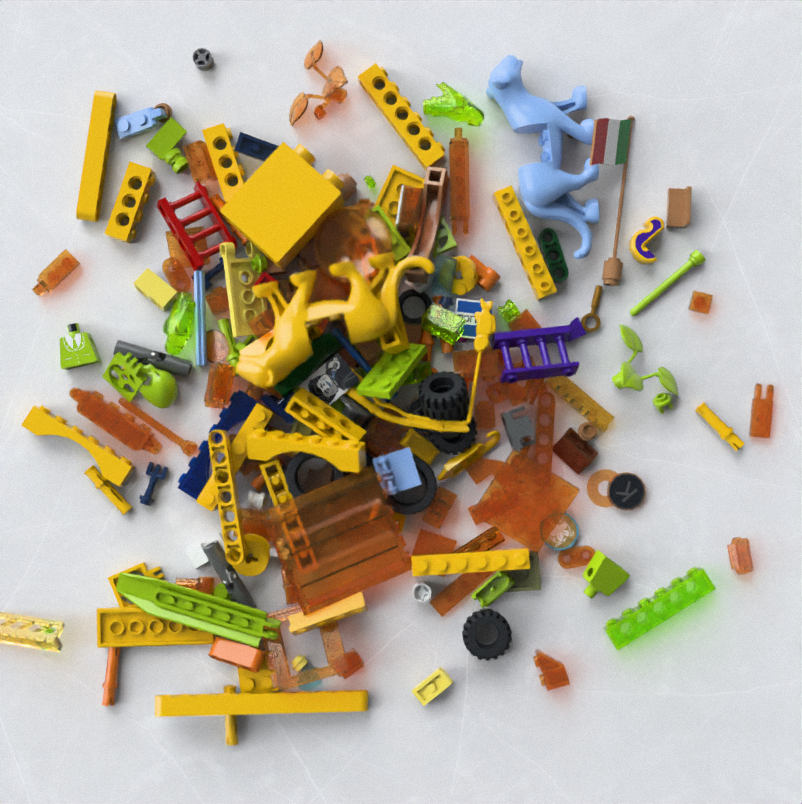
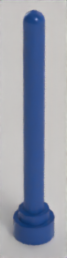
[332,328,398,402]

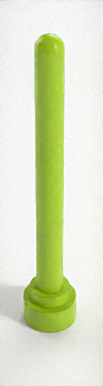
[630,250,706,316]

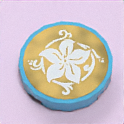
[540,512,578,550]

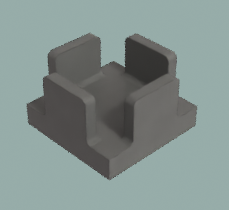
[500,406,536,450]

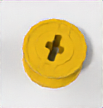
[232,533,271,576]

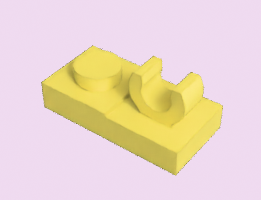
[411,667,453,706]

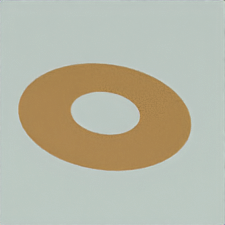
[587,469,619,507]

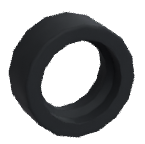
[398,289,432,326]

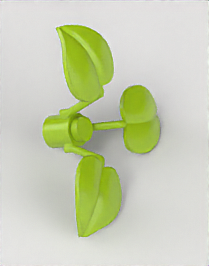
[612,324,679,395]

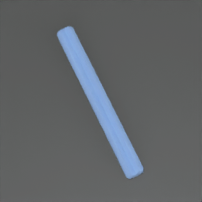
[194,271,207,366]

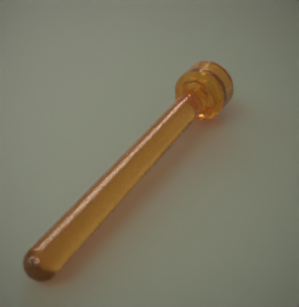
[118,398,198,457]

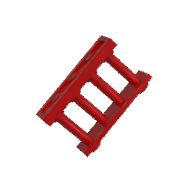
[157,181,238,271]

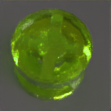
[497,299,520,323]

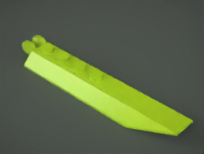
[116,572,281,647]

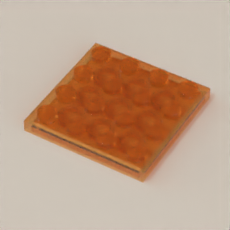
[472,448,580,553]

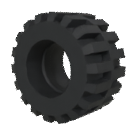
[418,371,470,421]
[427,410,478,455]
[462,609,512,661]

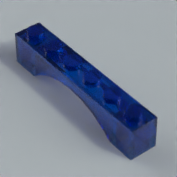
[178,390,261,500]

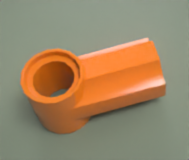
[469,255,501,292]

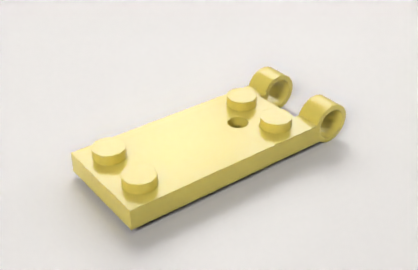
[220,241,270,337]

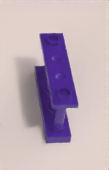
[491,325,580,383]

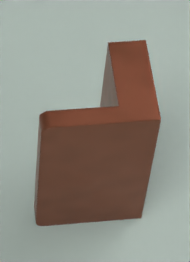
[551,427,598,474]

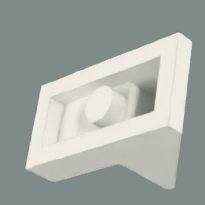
[186,533,225,569]

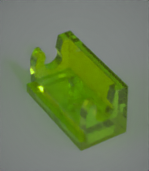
[421,303,466,345]

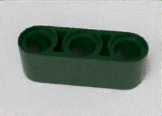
[538,228,569,284]

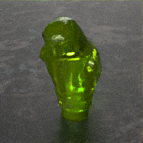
[423,82,484,127]
[163,292,196,356]

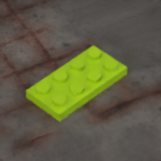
[356,343,428,399]

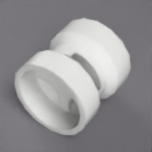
[412,581,432,603]

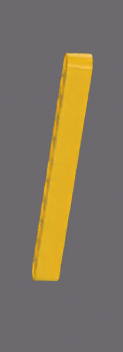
[155,690,368,717]

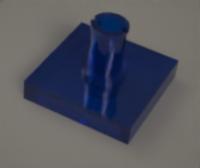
[260,391,297,426]

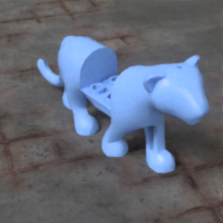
[486,55,599,259]

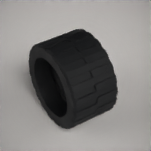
[286,451,346,507]
[378,457,437,515]

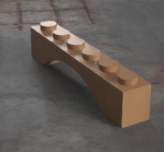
[405,166,449,284]

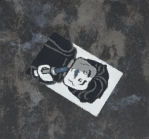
[299,353,360,406]

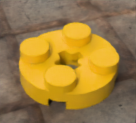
[439,256,478,295]

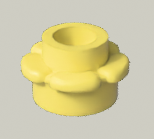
[291,655,309,672]

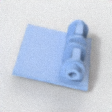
[372,447,421,497]

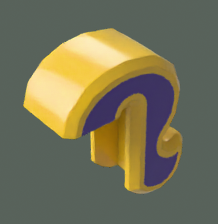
[629,217,664,265]

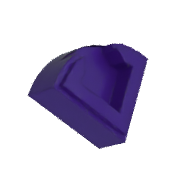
[567,317,586,342]

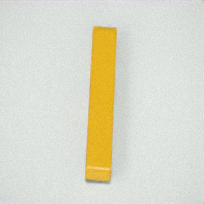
[76,90,117,222]
[208,430,247,565]

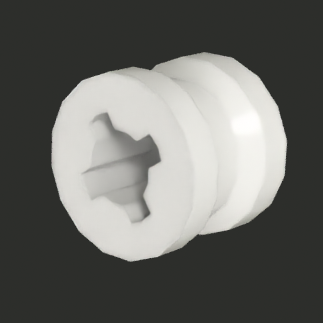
[247,490,266,511]

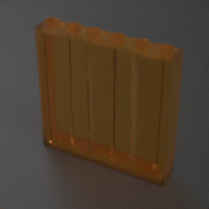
[260,466,412,616]

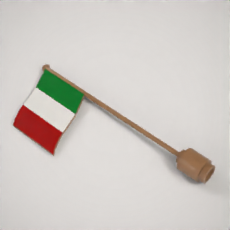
[589,115,635,287]

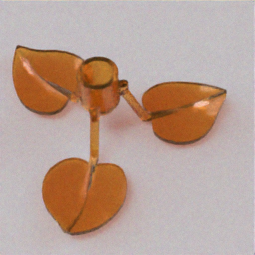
[289,39,348,126]

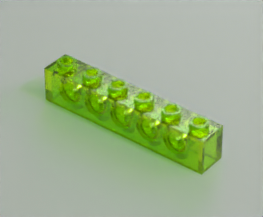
[603,567,716,650]

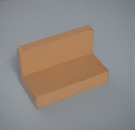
[666,186,692,228]

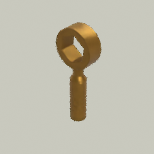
[581,285,603,332]

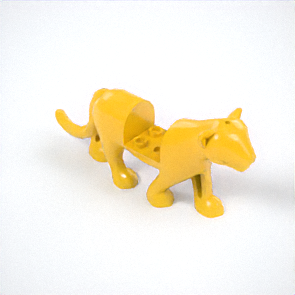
[236,252,435,388]

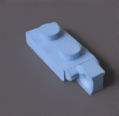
[114,107,167,139]

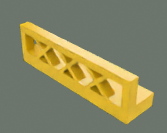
[288,591,368,636]

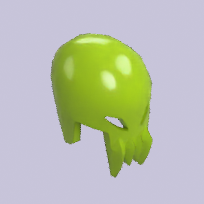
[139,365,178,409]

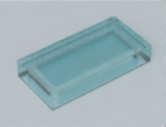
[431,254,457,297]

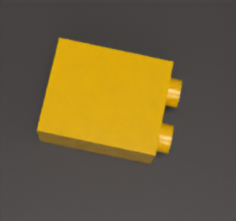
[220,141,345,270]

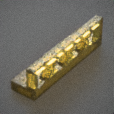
[543,376,615,432]
[0,612,65,652]

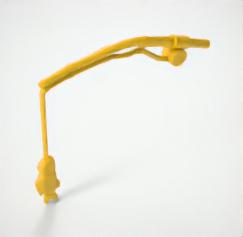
[322,298,496,433]

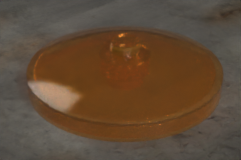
[314,206,392,284]

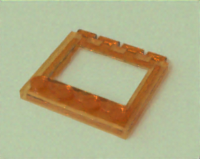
[262,595,350,691]

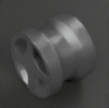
[192,48,214,71]

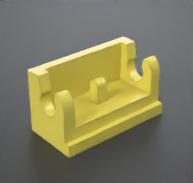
[134,268,177,312]

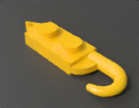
[437,431,501,481]

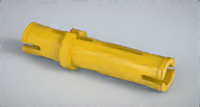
[695,402,745,451]
[84,465,132,515]
[223,685,238,746]

